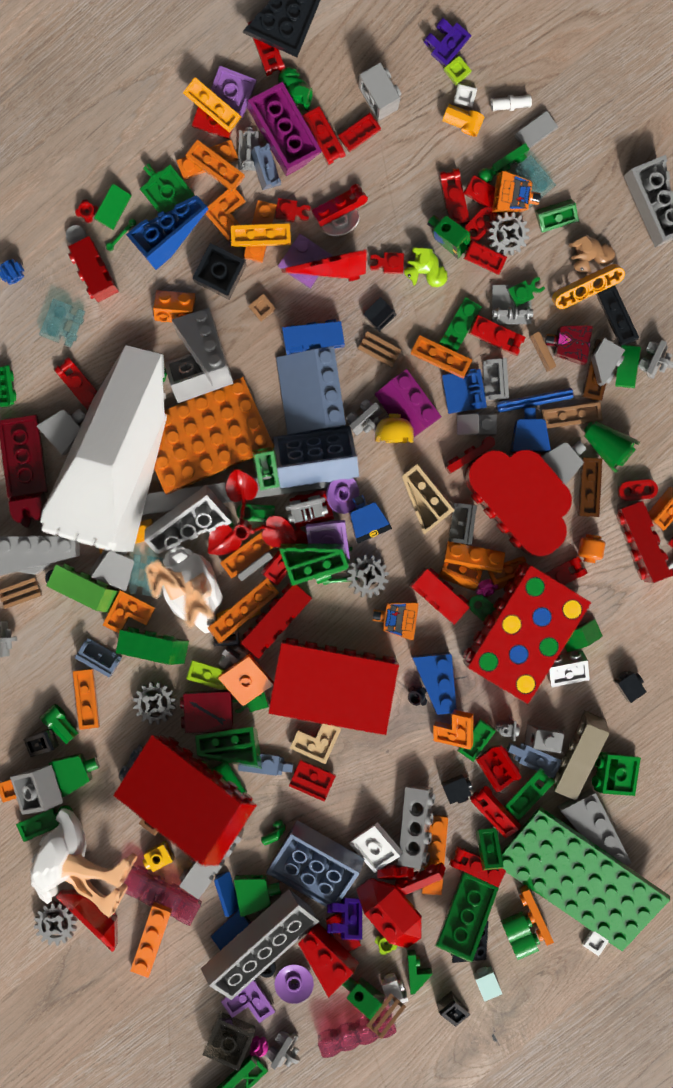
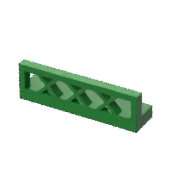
[216,1055,268,1088]

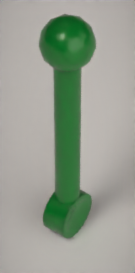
[106,219,136,251]

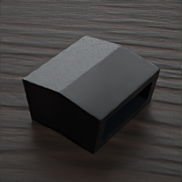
[363,297,396,332]
[213,631,240,647]

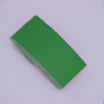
[615,345,641,388]

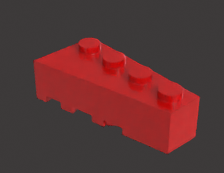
[616,501,673,583]
[241,583,312,659]

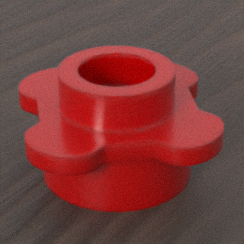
[75,199,99,223]

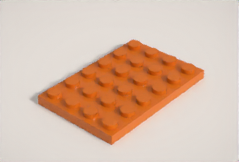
[154,377,274,495]

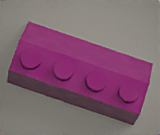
[247,82,322,176]

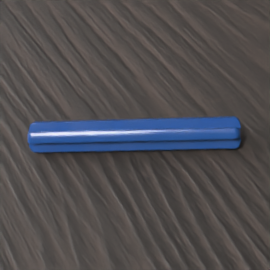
[497,388,574,413]

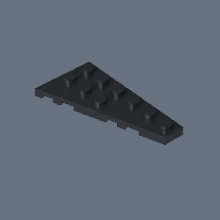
[243,0,321,57]

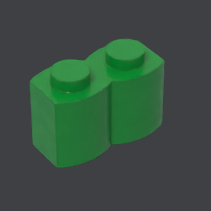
[501,912,540,960]

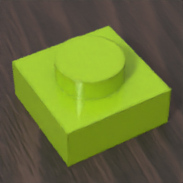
[443,56,472,85]

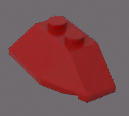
[356,878,422,948]
[56,889,118,952]

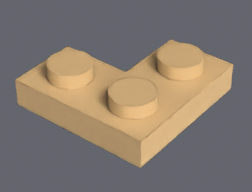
[290,724,342,764]

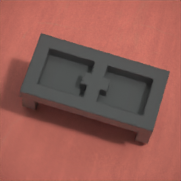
[449,503,477,544]

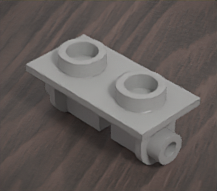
[238,127,259,171]
[496,716,519,741]

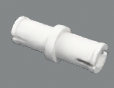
[490,94,532,112]

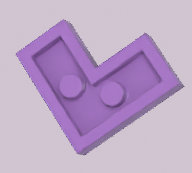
[221,979,276,1023]

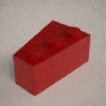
[68,236,119,303]
[409,568,470,625]

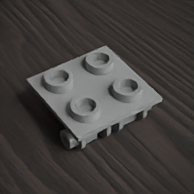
[492,285,533,324]
[286,495,328,524]

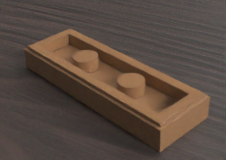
[541,401,603,429]

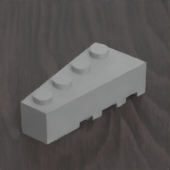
[179,829,244,899]

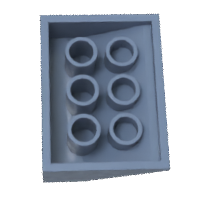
[276,346,346,435]
[273,426,359,488]
[266,820,365,907]

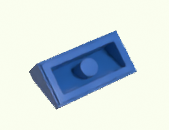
[214,872,239,917]
[211,910,252,951]

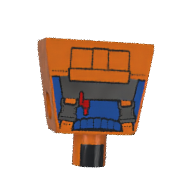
[492,171,541,212]
[372,602,419,640]

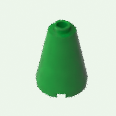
[584,421,640,473]

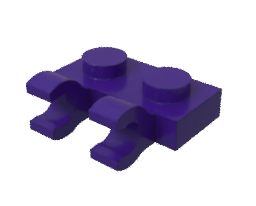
[424,18,472,67]
[327,898,363,940]

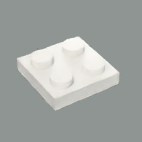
[349,822,403,873]

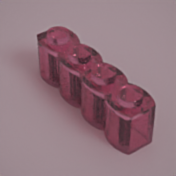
[124,865,202,926]
[318,1010,397,1058]

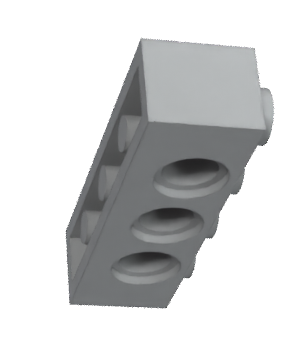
[398,784,435,869]

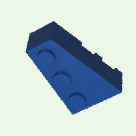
[282,319,345,355]
[411,652,457,715]

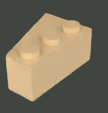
[402,463,455,534]

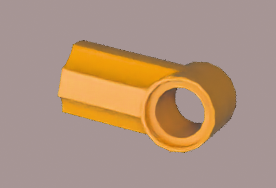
[442,104,485,137]

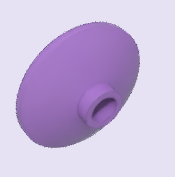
[326,478,359,514]
[275,964,314,1004]

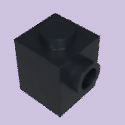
[614,671,647,703]
[441,774,473,804]

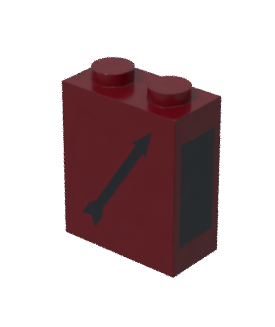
[180,690,234,733]

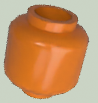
[578,534,606,563]

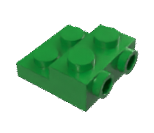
[592,752,641,796]

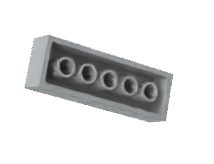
[201,890,319,1000]

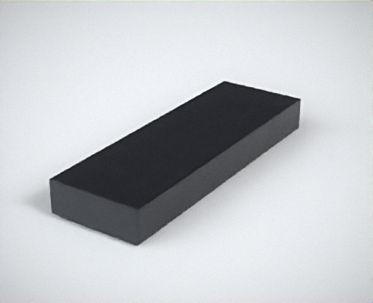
[596,285,639,347]

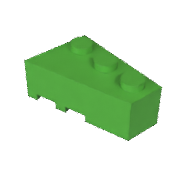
[46,563,119,613]

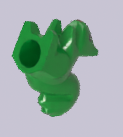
[278,67,313,110]

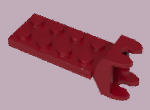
[0,415,48,528]

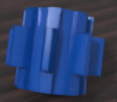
[0,259,25,285]

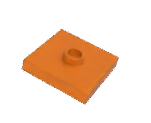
[218,654,274,706]

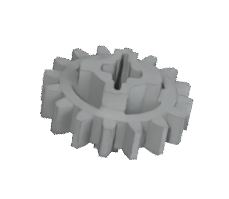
[487,212,530,255]
[346,555,389,598]
[133,682,176,725]
[34,901,78,946]

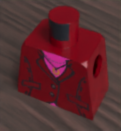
[545,325,593,365]

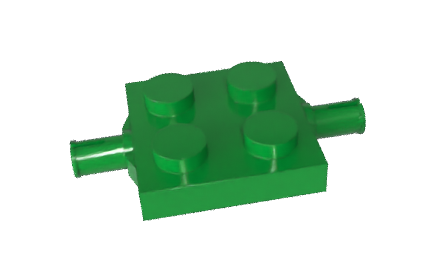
[140,164,195,213]

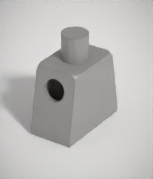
[37,408,86,455]
[541,441,586,485]
[89,549,134,591]
[524,724,564,753]

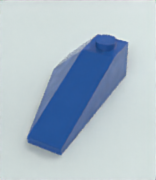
[126,195,209,270]

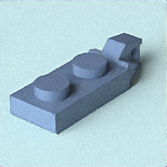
[506,743,561,778]
[238,753,293,776]

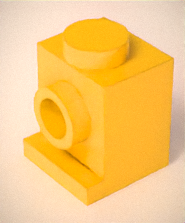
[142,840,175,872]

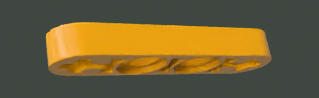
[552,264,625,309]

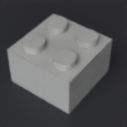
[358,63,401,121]
[10,765,63,815]

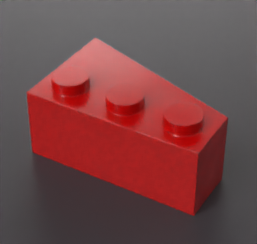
[298,923,359,998]

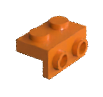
[153,290,196,322]

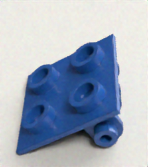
[442,369,487,414]

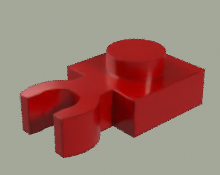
[275,198,311,222]
[370,252,404,274]
[377,865,414,880]

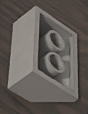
[165,353,234,403]

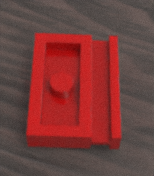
[289,759,336,802]

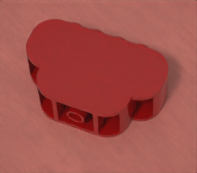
[465,450,572,556]

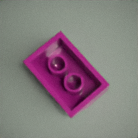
[374,369,441,437]

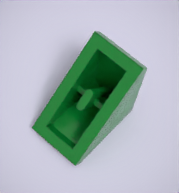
[564,619,603,652]

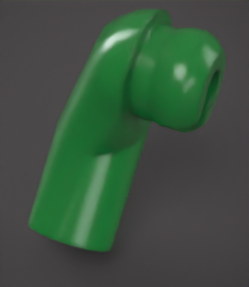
[261,819,286,846]

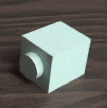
[473,967,502,1002]

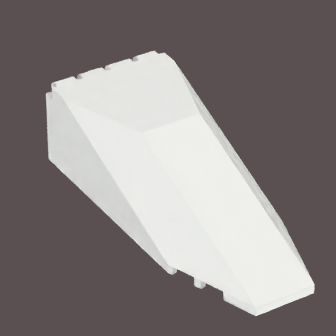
[40,345,167,552]

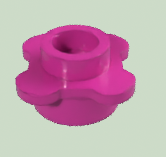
[476,579,499,597]
[250,1036,268,1057]

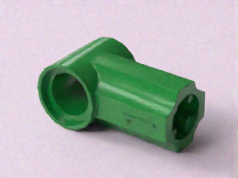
[236,504,275,522]
[40,704,80,744]

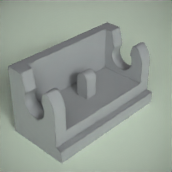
[483,358,509,401]

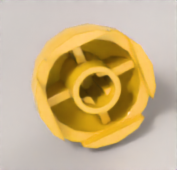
[375,414,414,443]

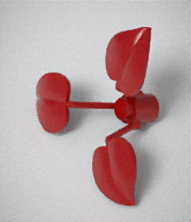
[208,469,297,555]

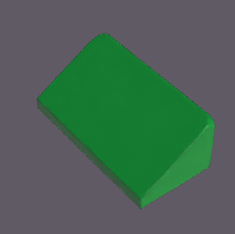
[94,184,132,230]
[535,199,579,233]

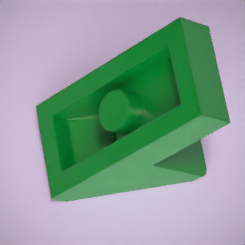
[407,949,433,995]

